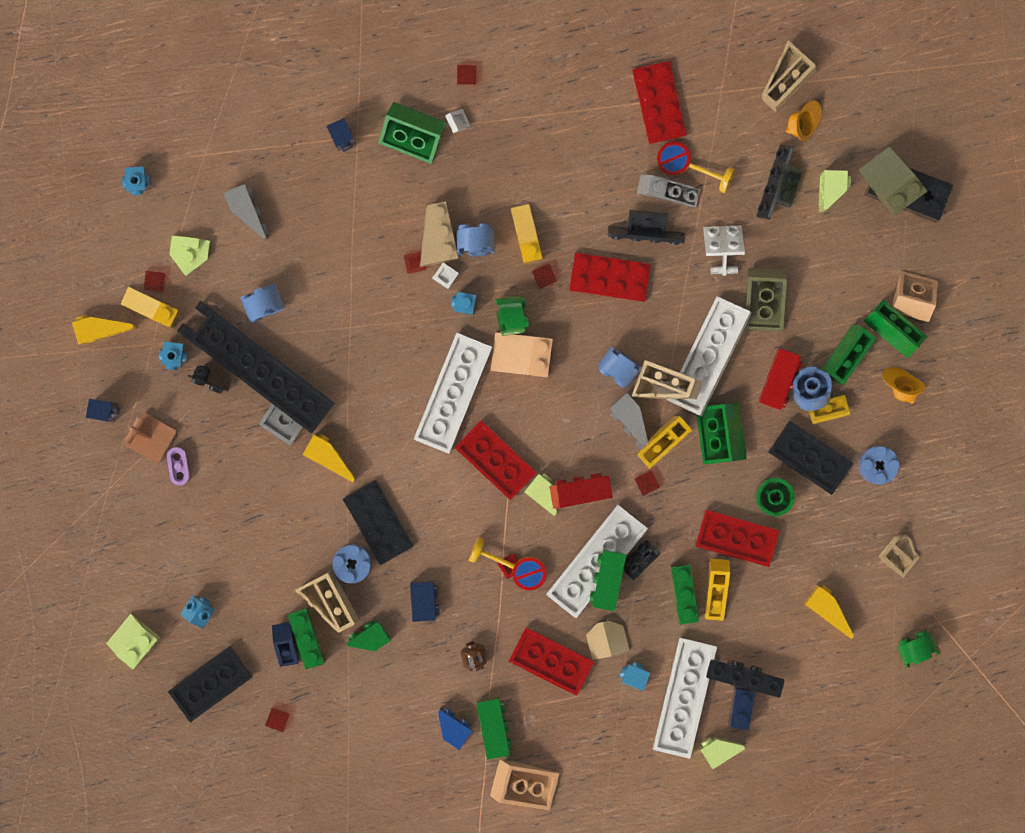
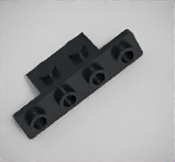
[756,145,803,220]
[608,210,685,245]
[706,659,785,698]

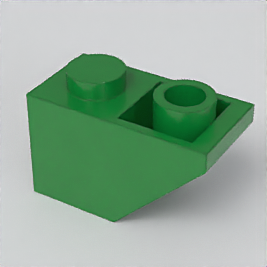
[346,620,391,652]

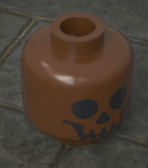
[461,641,487,671]

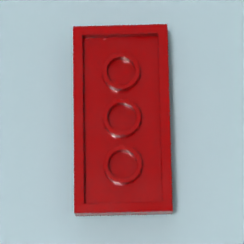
[632,61,687,145]
[569,253,651,302]
[455,420,537,500]
[695,509,780,567]
[508,627,594,696]

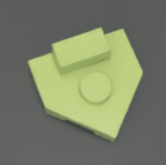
[169,236,211,276]

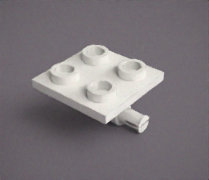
[703,225,745,276]

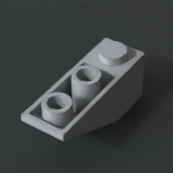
[637,175,700,208]
[223,184,269,240]
[609,393,648,450]

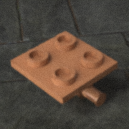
[124,412,177,464]

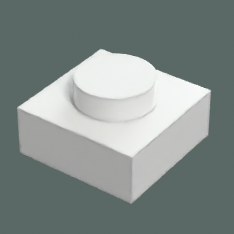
[445,109,470,133]
[432,263,459,289]

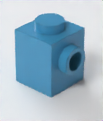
[451,292,476,315]
[619,661,650,691]

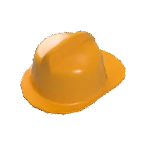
[786,100,822,142]
[882,367,925,404]

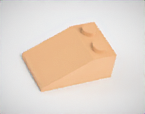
[491,333,553,378]
[490,759,559,810]

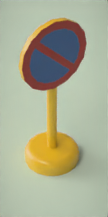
[657,141,736,194]
[468,537,547,591]

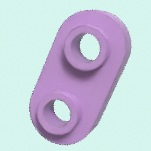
[167,447,190,485]

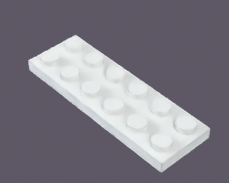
[667,297,752,417]
[414,333,492,454]
[546,505,648,618]
[652,637,717,759]

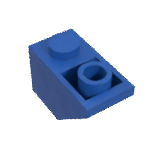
[438,708,472,750]

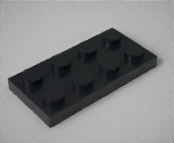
[768,420,853,495]
[343,480,414,566]
[168,646,253,722]

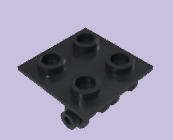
[188,365,228,394]
[623,540,661,581]

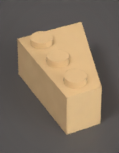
[762,40,816,113]
[419,201,458,268]
[632,360,703,400]
[295,570,360,633]

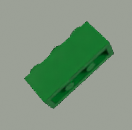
[864,299,927,359]
[821,324,876,385]
[589,549,626,612]
[670,563,699,625]
[288,607,325,670]
[476,697,513,760]

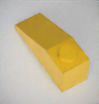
[511,204,542,264]
[121,287,181,328]
[72,315,136,345]
[637,416,692,469]
[303,433,356,482]
[705,558,730,621]
[803,585,854,639]

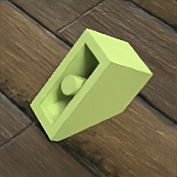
[524,473,557,516]
[699,737,745,769]

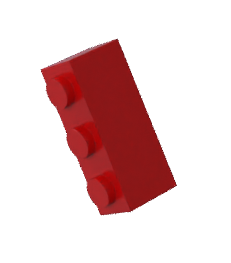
[758,348,802,411]
[549,473,613,509]

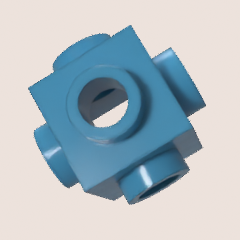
[122,167,151,196]
[159,341,187,370]
[180,595,215,629]

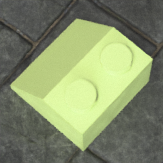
[819,170,851,212]
[106,614,160,669]

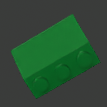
[378,102,447,164]
[696,402,747,465]

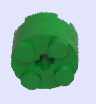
[495,295,529,336]
[754,478,795,516]
[896,629,941,668]

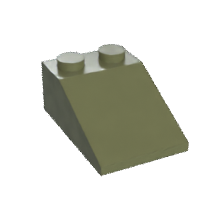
[858,147,927,216]
[745,268,787,332]

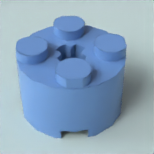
[456,223,495,257]
[240,283,285,323]
[598,346,642,388]
[793,367,832,411]
[858,446,900,485]
[332,544,372,583]

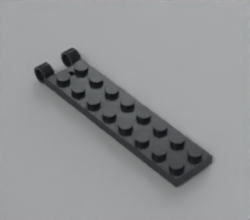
[177,300,335,434]

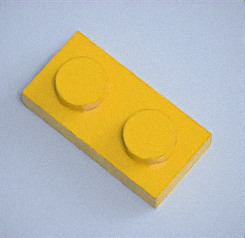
[808,395,850,424]

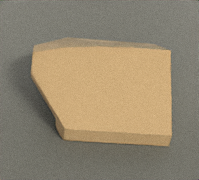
[879,534,919,578]
[586,621,630,660]

